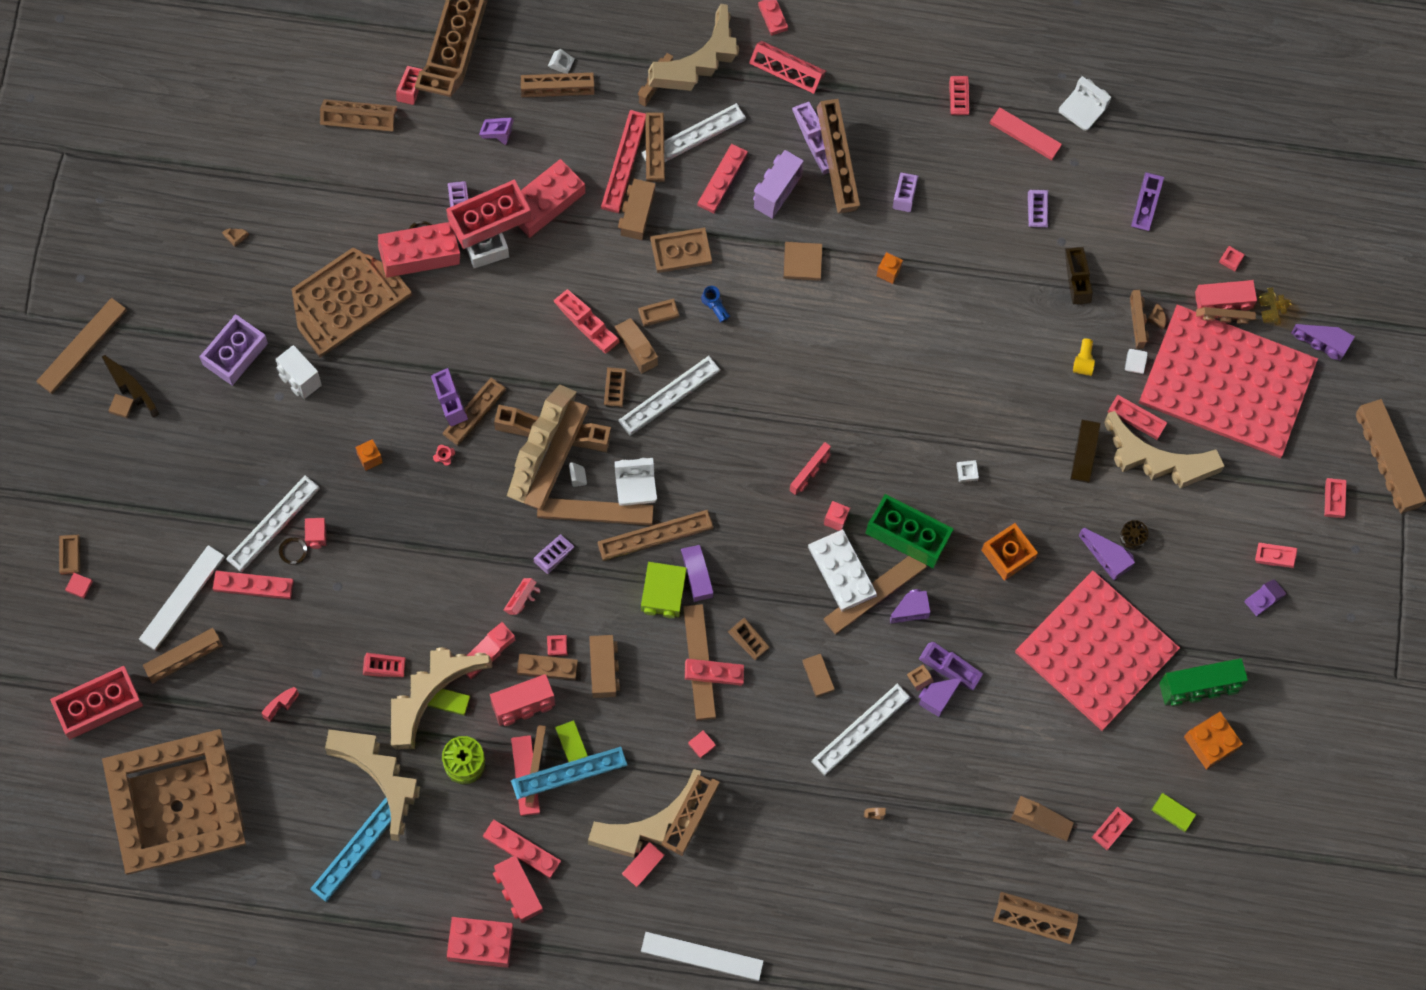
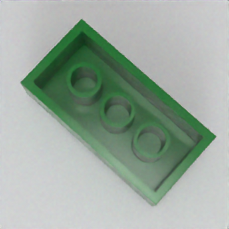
[865,494,954,569]
[1159,658,1248,707]

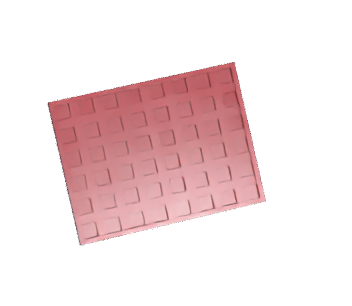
[1139,305,1318,459]

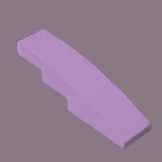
[792,102,829,175]

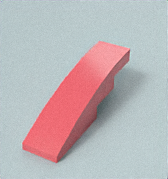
[554,289,620,354]

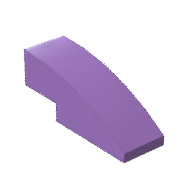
[431,368,468,427]
[681,545,713,602]
[919,642,983,690]

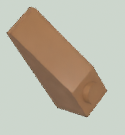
[614,318,658,374]
[1011,796,1074,842]

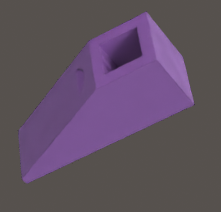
[1291,324,1355,361]

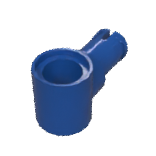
[701,286,731,323]

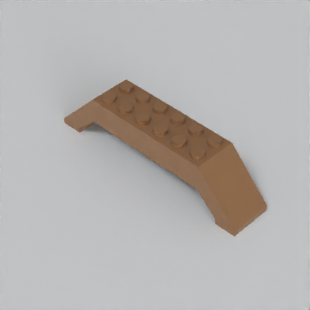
[415,0,488,97]

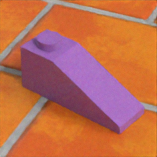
[1131,172,1164,231]
[1079,528,1135,581]

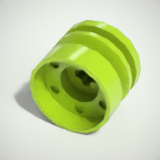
[442,736,485,784]

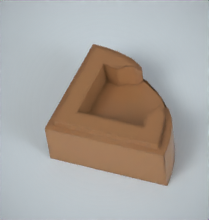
[222,228,249,247]
[1147,304,1166,329]
[864,808,886,820]

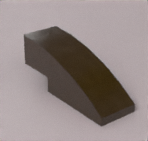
[1065,247,1093,304]
[1070,419,1101,483]

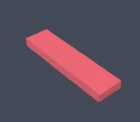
[990,107,1062,160]
[511,735,540,816]

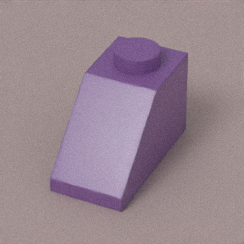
[890,589,930,624]
[919,678,961,717]

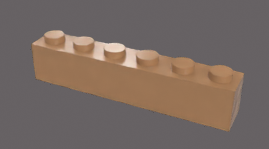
[816,99,860,214]
[1356,399,1426,514]

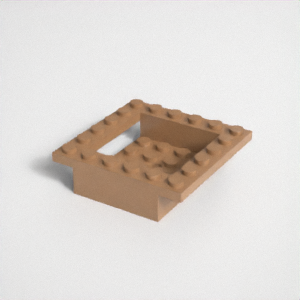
[102,729,246,875]

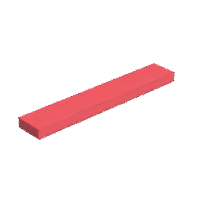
[601,110,646,213]

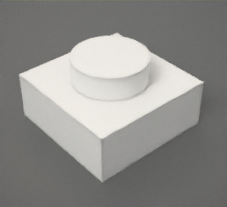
[956,460,979,483]

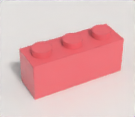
[1195,280,1257,311]
[493,855,543,923]

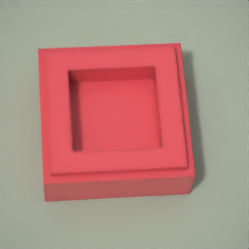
[1219,246,1245,271]
[65,573,93,599]
[547,635,568,657]
[688,730,716,759]

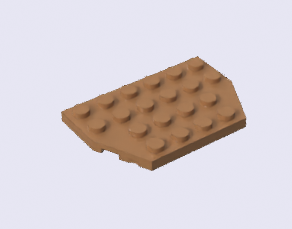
[291,248,412,358]

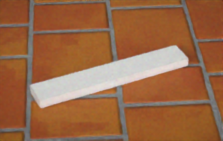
[642,103,746,162]
[619,356,720,436]
[226,476,320,573]
[139,546,225,651]
[811,683,911,776]
[641,932,763,981]

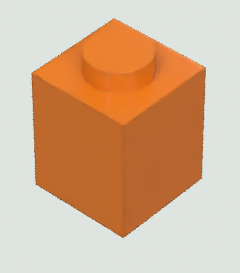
[876,252,903,284]
[355,439,383,471]

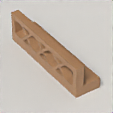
[521,73,594,97]
[320,99,397,131]
[143,628,223,684]
[661,775,719,856]
[993,892,1078,944]

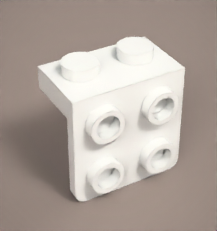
[1059,76,1111,131]
[615,458,657,506]

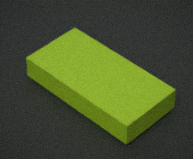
[427,689,470,716]
[555,720,588,762]
[1151,793,1196,832]

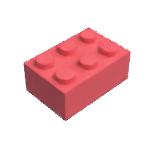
[490,674,555,726]
[447,917,513,968]

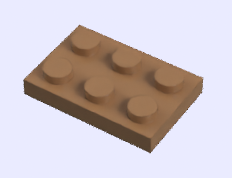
[650,228,712,273]

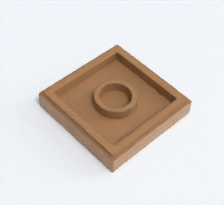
[783,242,822,281]

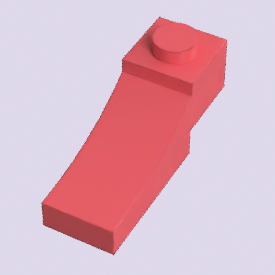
[466,622,515,679]

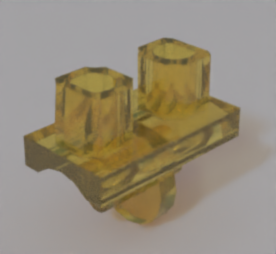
[1258,287,1291,325]

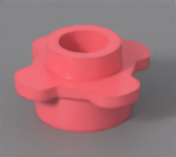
[433,445,455,466]

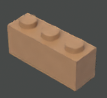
[618,179,655,240]
[590,635,620,698]

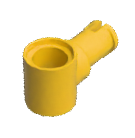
[1073,338,1095,376]

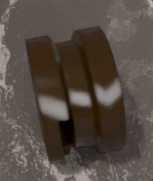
[1120,520,1148,550]

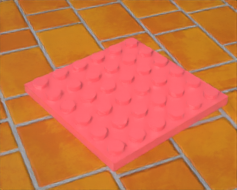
[1015,571,1180,731]

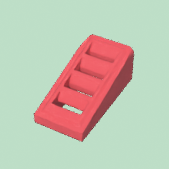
[396,66,422,105]
[949,76,969,115]
[363,653,405,677]

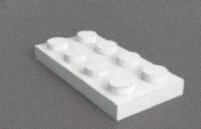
[808,529,877,612]

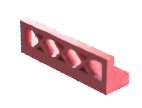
[749,41,826,94]

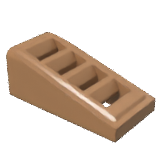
[604,367,626,407]
[728,618,770,660]

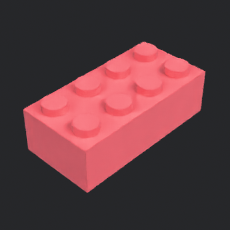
[518,159,585,238]
[446,179,531,249]
[378,222,460,278]
[50,666,143,740]

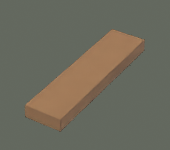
[646,113,665,182]
[443,378,506,446]
[525,725,546,808]

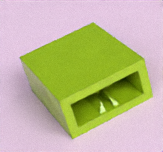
[641,562,687,618]

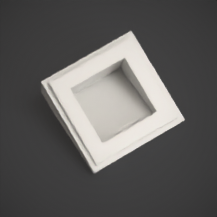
[548,49,575,74]
[1125,349,1148,374]
[569,463,587,487]

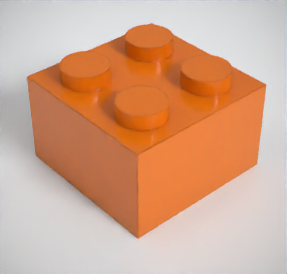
[981,523,1038,581]
[1184,712,1243,770]

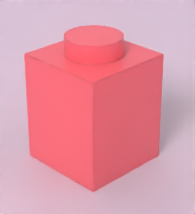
[824,501,850,531]
[305,518,326,549]

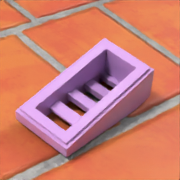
[893,173,919,212]
[448,181,468,207]
[1028,190,1048,228]
[534,534,575,574]

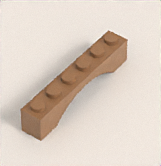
[494,405,611,452]

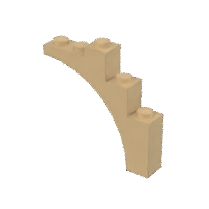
[648,4,739,91]
[507,385,577,503]
[1105,411,1224,489]
[391,647,492,750]
[325,729,420,841]
[588,769,702,858]

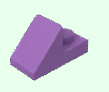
[479,118,514,145]
[1244,579,1286,617]

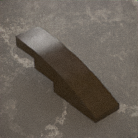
[102,355,160,418]

